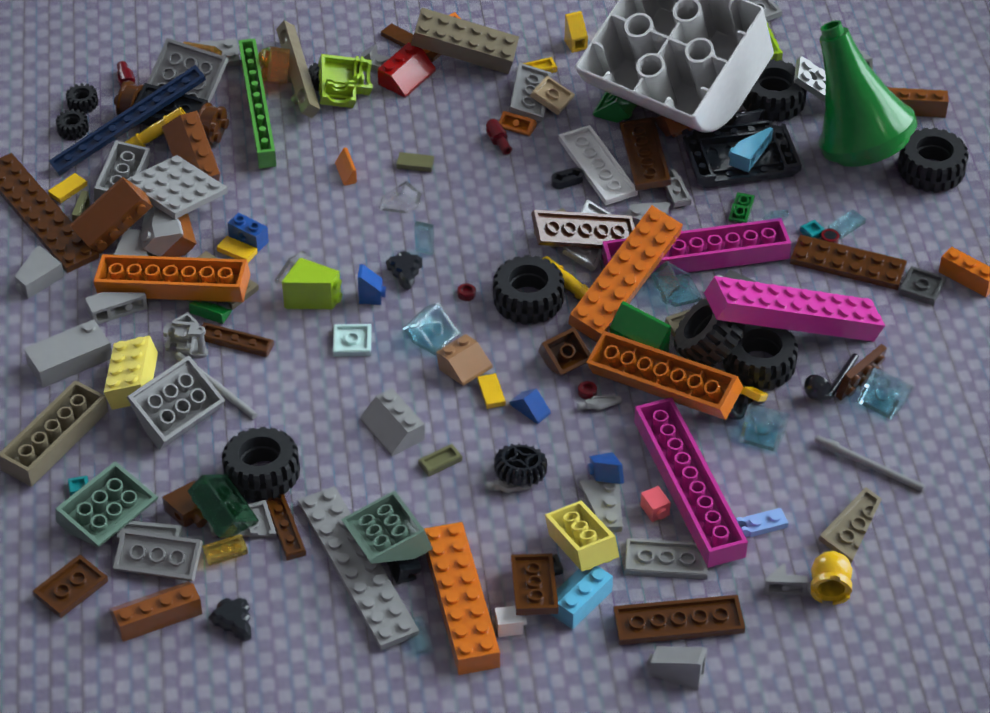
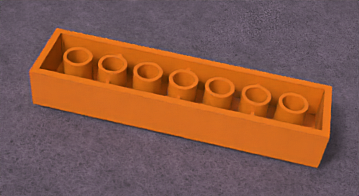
[568,205,683,342]
[93,254,250,302]
[586,331,743,420]
[424,522,500,675]

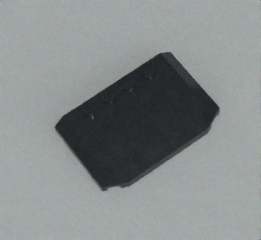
[683,120,802,188]

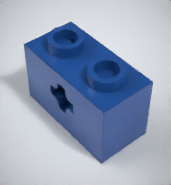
[227,212,269,252]

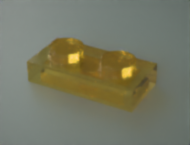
[202,534,248,566]

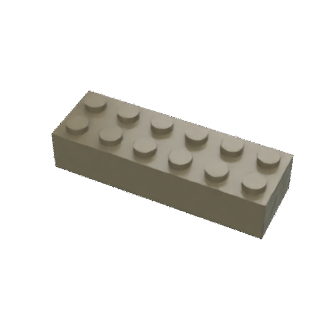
[411,8,519,74]
[0,380,108,487]

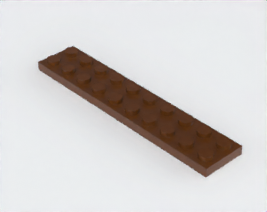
[0,153,100,273]

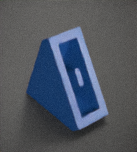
[509,388,551,424]

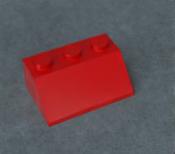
[377,42,436,98]

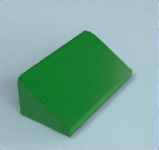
[189,301,232,324]

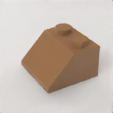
[436,334,493,386]

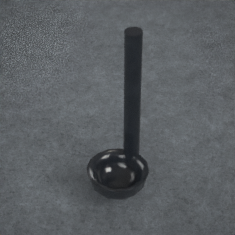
[804,353,859,401]

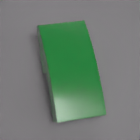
[729,192,755,223]

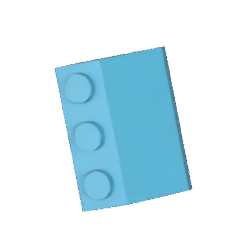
[550,566,613,630]

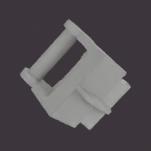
[163,312,208,358]

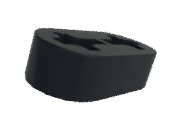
[551,167,584,189]

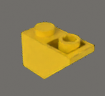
[564,11,588,53]

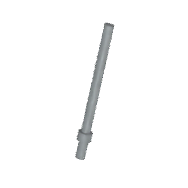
[175,352,258,420]
[814,435,925,492]

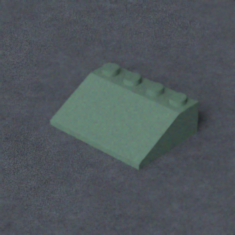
[55,461,158,548]
[341,490,433,564]

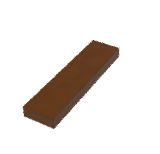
[381,23,442,62]
[202,322,274,357]
[266,493,306,561]

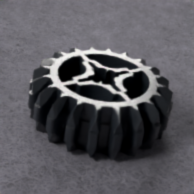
[494,443,548,488]

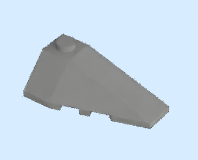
[140,206,184,256]

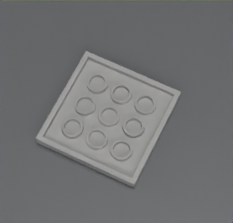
[147,38,229,103]
[127,155,228,219]

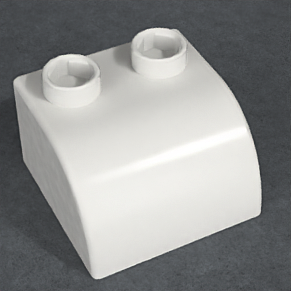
[575,0,774,133]

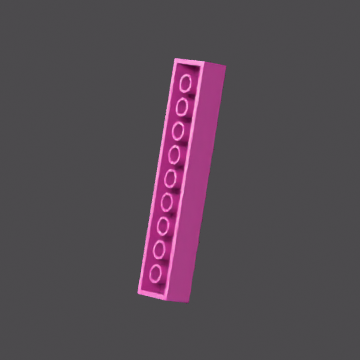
[602,218,791,278]
[704,276,885,342]
[634,397,748,568]

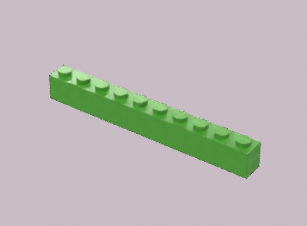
[238,38,277,169]

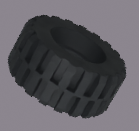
[742,59,807,122]
[898,128,969,193]
[493,255,564,325]
[674,298,746,367]
[723,324,798,391]
[221,427,300,501]

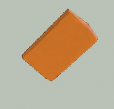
[499,110,537,137]
[335,147,357,186]

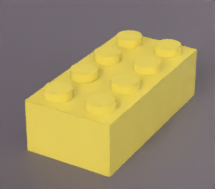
[103,335,158,410]
[545,500,619,572]

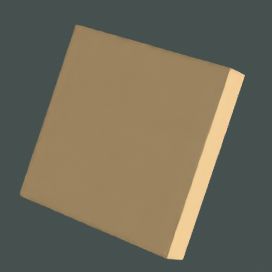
[530,76,575,115]

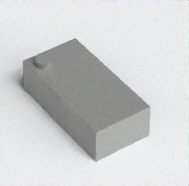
[94,141,150,202]
[24,319,112,388]

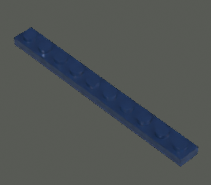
[49,65,206,176]

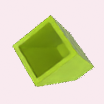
[282,258,343,310]

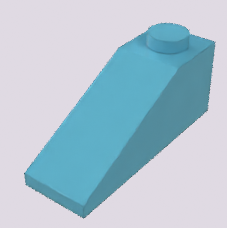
[728,127,773,172]

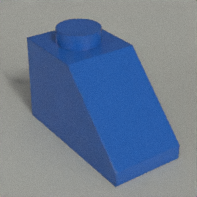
[357,264,386,305]
[587,452,624,484]

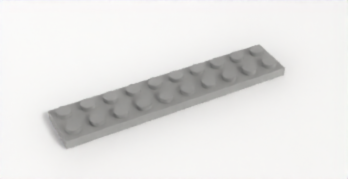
[298,486,420,651]

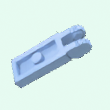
[736,508,788,537]

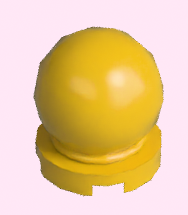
[811,551,852,605]

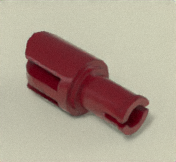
[116,61,135,87]
[486,118,512,155]

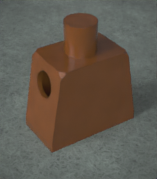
[162,480,209,528]

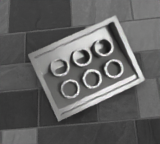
[127,355,225,450]

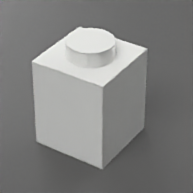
[495,605,527,638]

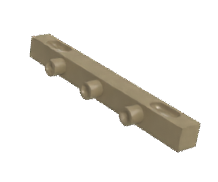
[276,20,320,118]

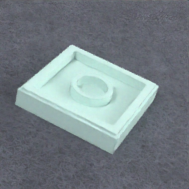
[333,324,372,357]

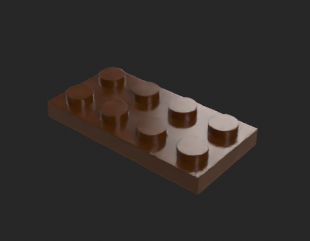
[511,553,559,616]

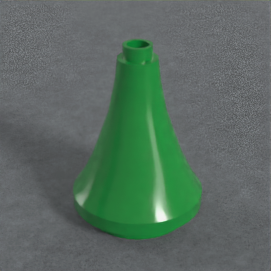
[818,20,917,167]

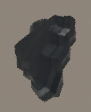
[386,251,422,290]
[208,597,252,642]

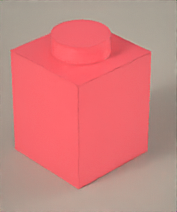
[640,486,671,522]

